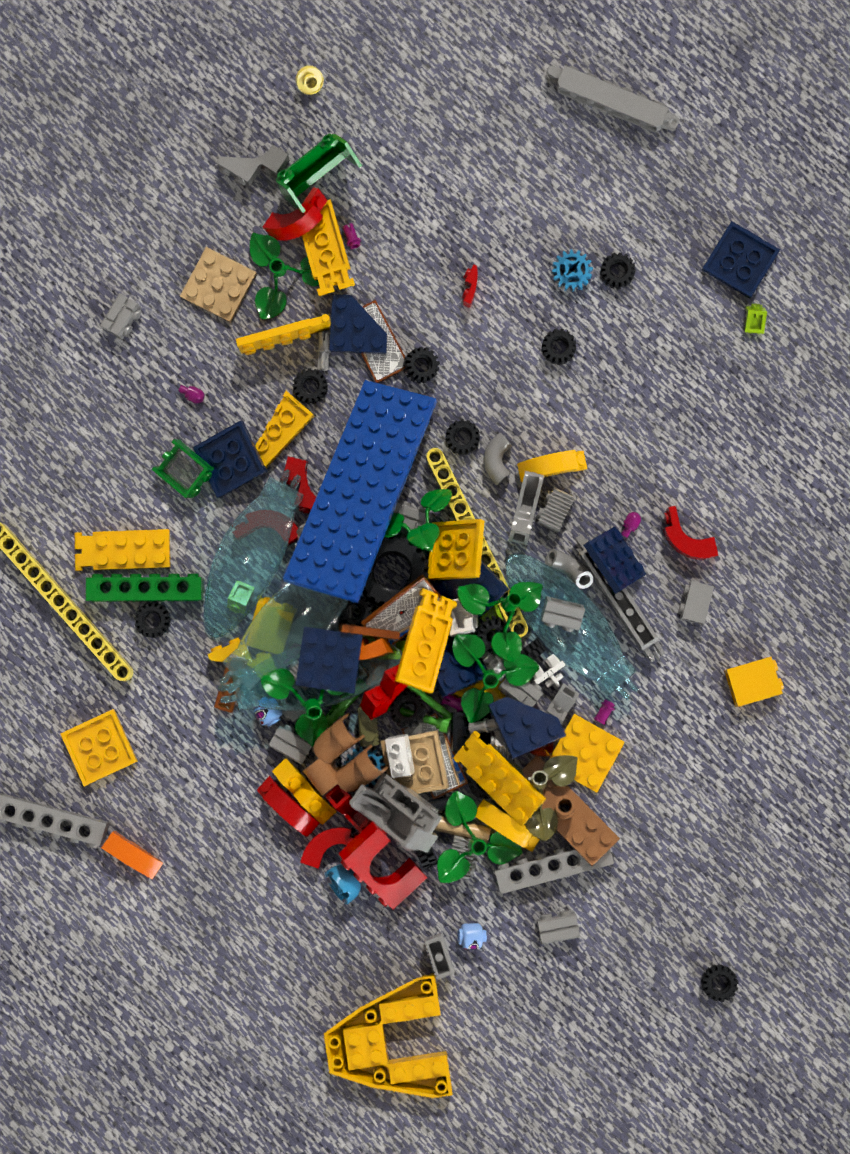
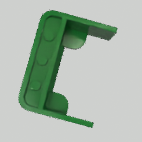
[276,134,362,213]

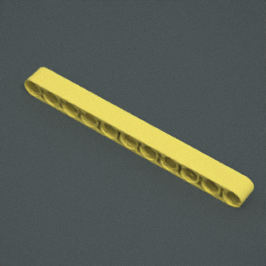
[426,448,528,638]
[0,522,133,681]

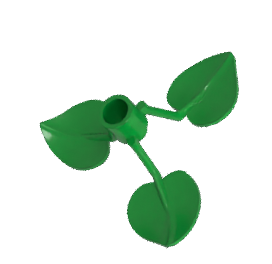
[250,233,319,320]
[384,489,452,551]
[457,582,543,663]
[453,634,540,723]
[261,668,345,747]
[437,791,523,883]

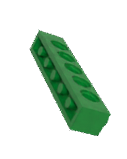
[86,574,204,602]

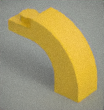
[517,450,587,482]
[475,799,540,852]

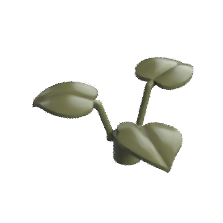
[509,755,578,841]

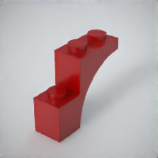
[282,456,316,514]
[360,664,408,720]

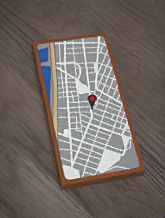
[361,300,405,383]
[361,574,441,646]
[401,713,468,799]

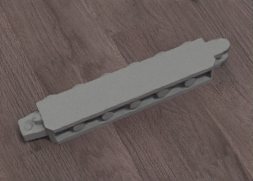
[546,65,680,133]
[575,534,665,663]

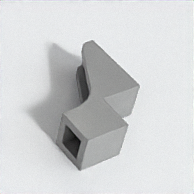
[216,144,290,187]
[508,471,544,545]

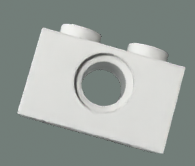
[385,734,415,778]

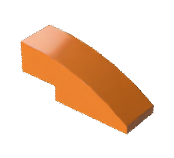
[360,638,393,660]
[101,831,163,879]

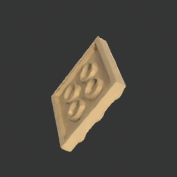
[180,247,257,323]
[380,730,449,794]

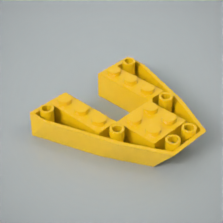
[324,973,453,1098]

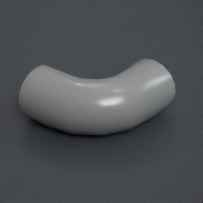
[483,433,512,486]
[545,549,593,589]

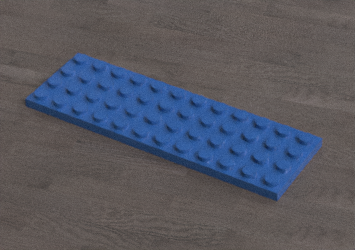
[283,380,437,603]

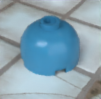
[324,864,361,904]

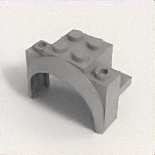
[349,773,443,853]

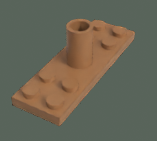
[522,755,620,866]

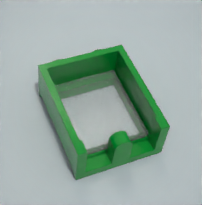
[151,439,214,498]

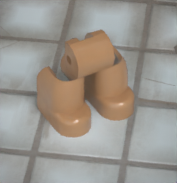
[303,712,390,796]

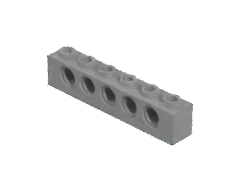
[0,793,110,848]
[494,847,614,894]

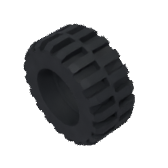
[362,535,429,607]

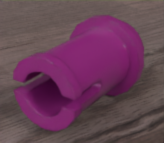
[342,223,361,249]
[442,694,463,712]
[594,699,615,725]

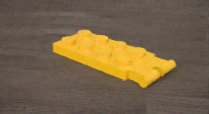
[302,199,355,296]
[236,314,331,355]
[74,529,171,571]
[395,588,457,694]
[453,731,546,827]

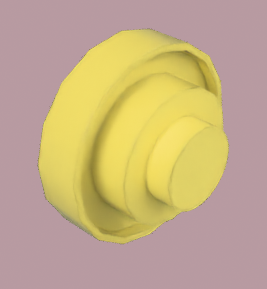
[295,66,324,95]

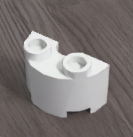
[449,598,478,637]

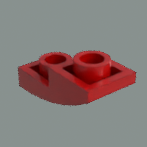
[462,264,478,308]

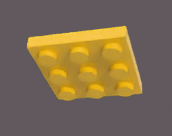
[428,519,484,580]
[60,709,138,786]
[548,714,625,793]

